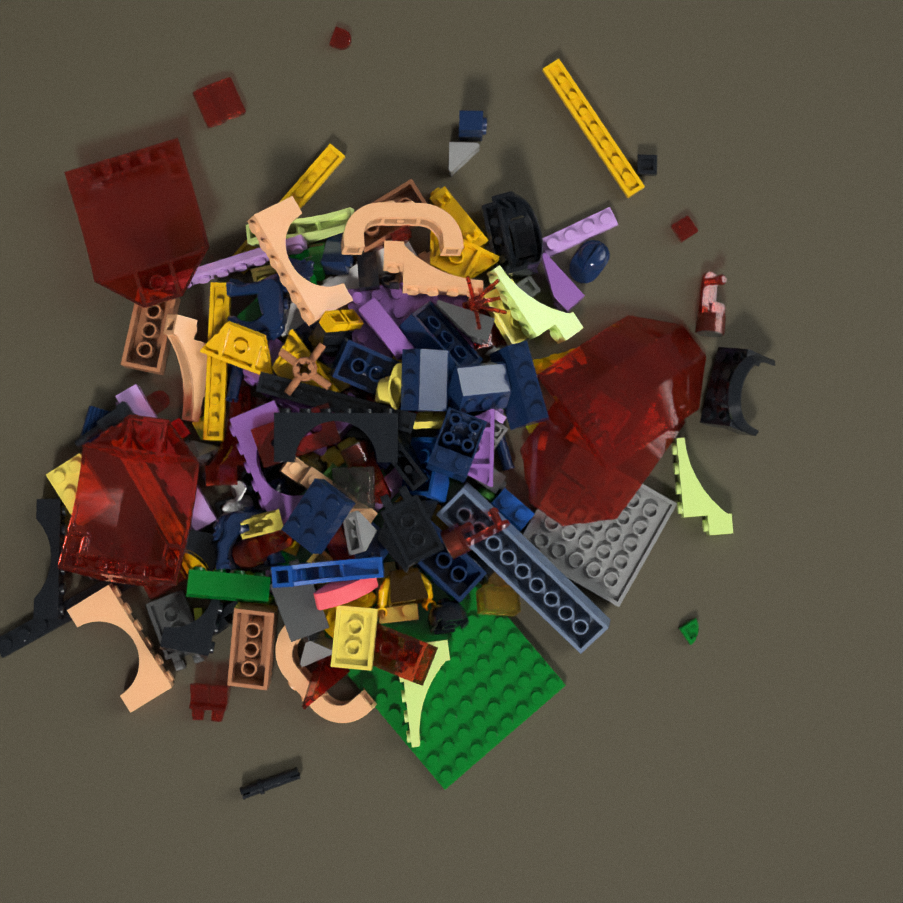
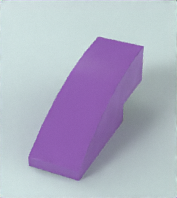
[358,298,414,360]

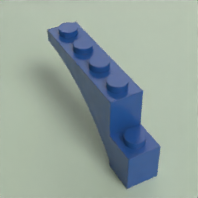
[271,556,385,588]

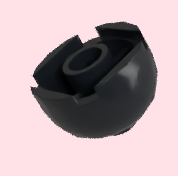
[428,598,469,635]

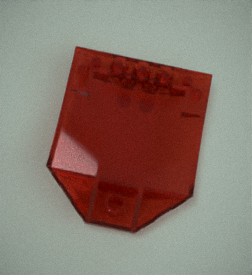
[64,138,209,308]
[537,315,706,473]
[520,353,686,526]
[58,414,199,587]

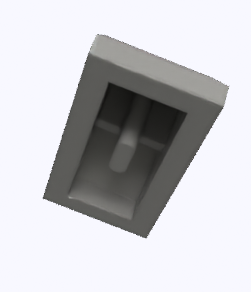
[449,142,480,177]
[343,511,377,556]
[300,637,333,667]

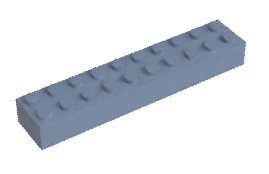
[436,482,611,654]

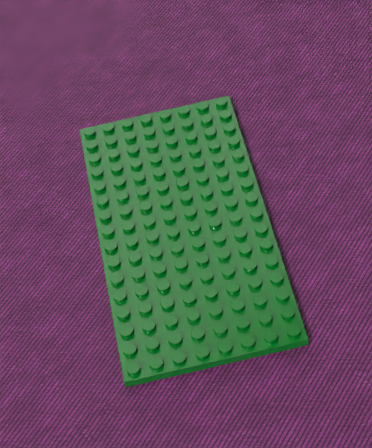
[248,460,566,790]

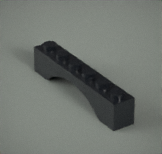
[33,498,68,620]

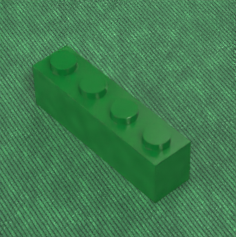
[186,567,271,604]

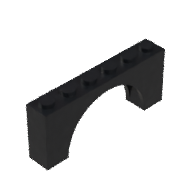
[274,408,398,462]
[159,528,230,658]

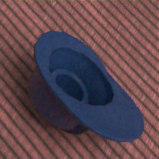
[569,240,610,283]

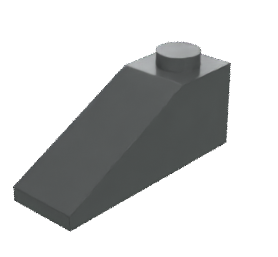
[436,300,495,345]

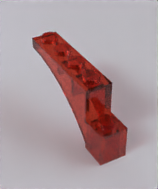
[205,386,252,486]

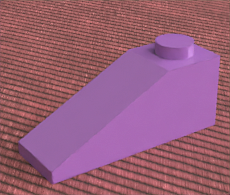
[541,252,585,313]

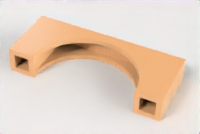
[247,196,353,326]
[67,583,175,713]

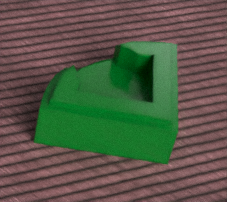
[678,618,699,645]

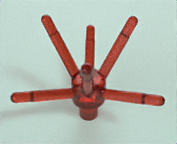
[462,276,507,330]

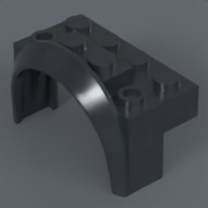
[481,191,543,280]
[700,347,775,436]

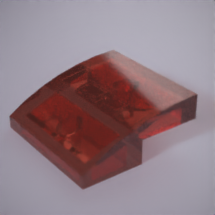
[192,77,246,128]

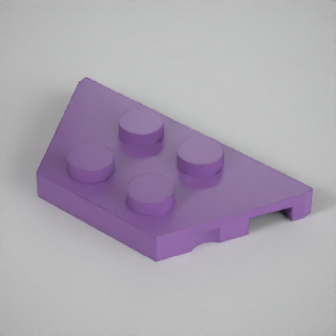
[468,409,495,487]

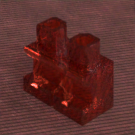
[189,683,231,722]

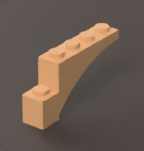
[383,241,483,298]
[163,314,207,422]
[279,457,378,524]

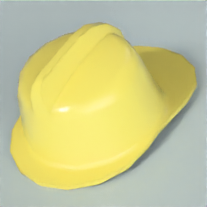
[375,363,402,410]

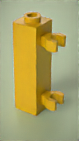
[429,186,489,248]

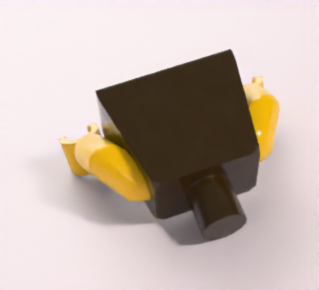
[375,561,436,617]

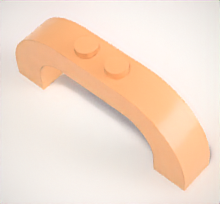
[341,201,464,256]
[275,626,377,723]

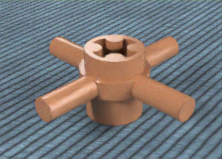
[278,343,332,396]

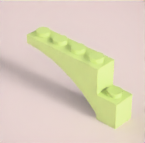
[246,207,354,248]
[487,265,583,344]
[671,438,733,536]
[399,639,450,747]

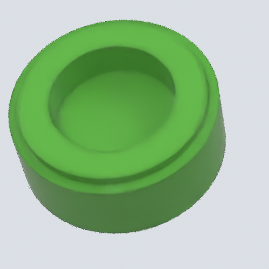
[477,486,496,502]

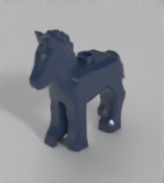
[226,257,315,343]
[212,476,292,570]

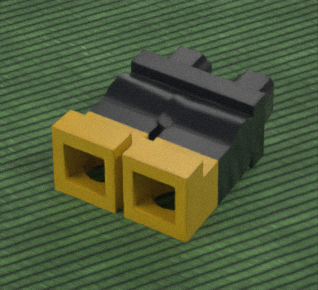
[308,309,364,357]

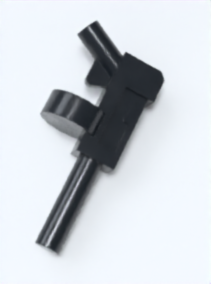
[74,401,145,447]

